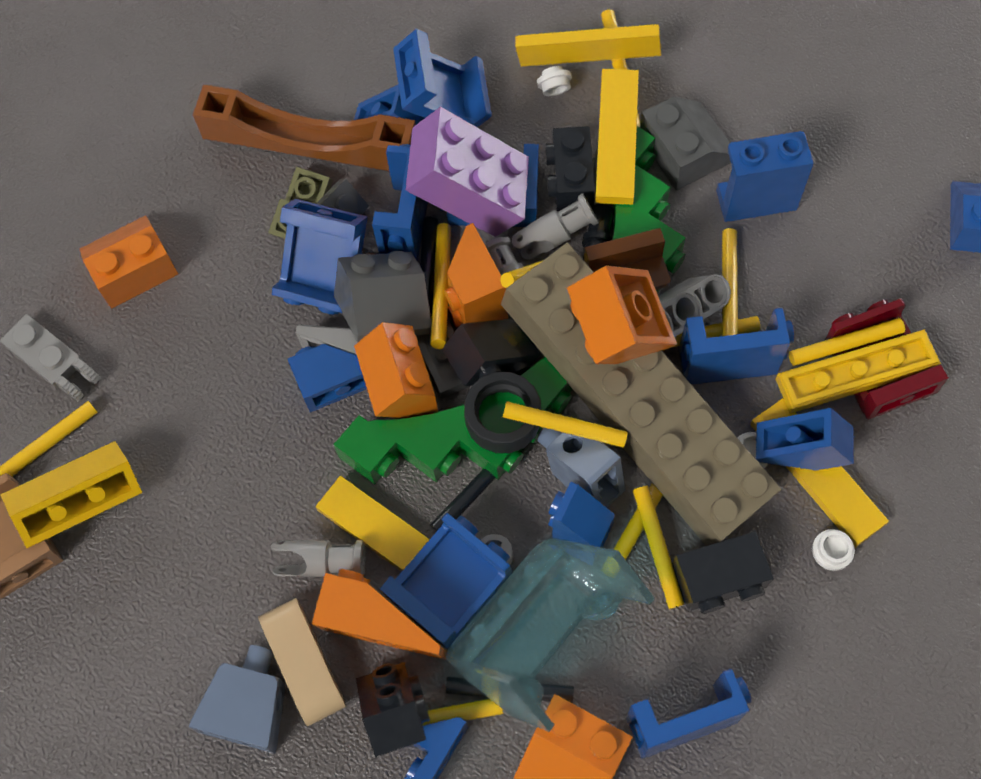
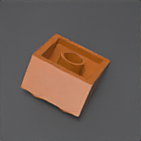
[80,215,179,309]
[444,223,508,328]
[567,266,677,364]
[354,322,438,418]
[514,694,633,779]

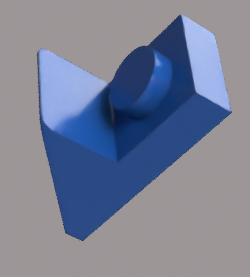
[404,717,468,779]

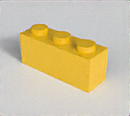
[0,441,142,548]

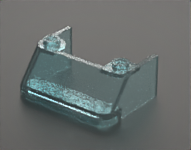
[446,538,655,732]

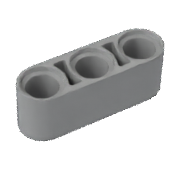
[658,274,731,337]

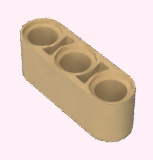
[258,598,347,727]

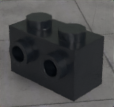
[546,126,595,212]
[442,319,540,386]
[672,531,774,614]
[356,662,430,757]

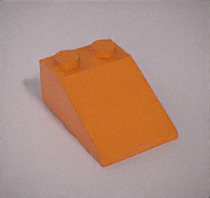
[312,569,449,660]

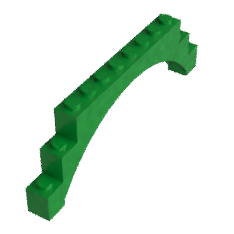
[333,126,686,485]

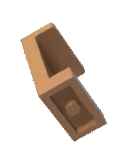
[0,473,64,600]

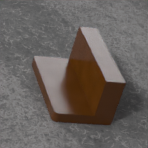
[584,228,671,290]

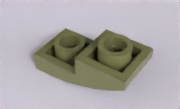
[268,167,333,239]

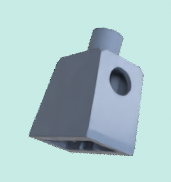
[538,428,625,508]
[189,645,285,754]

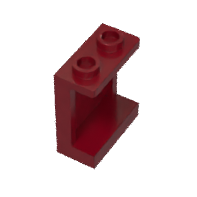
[824,298,949,420]

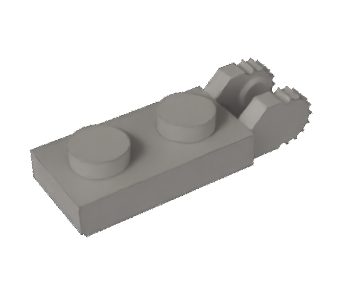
[0,313,101,402]

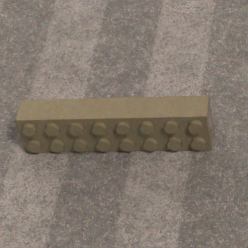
[501,242,781,546]

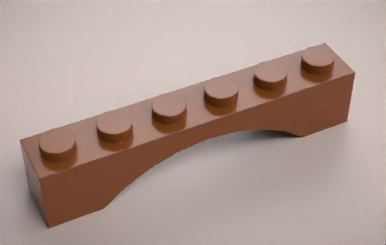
[193,84,416,171]

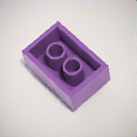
[406,107,529,237]

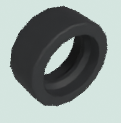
[464,372,541,453]

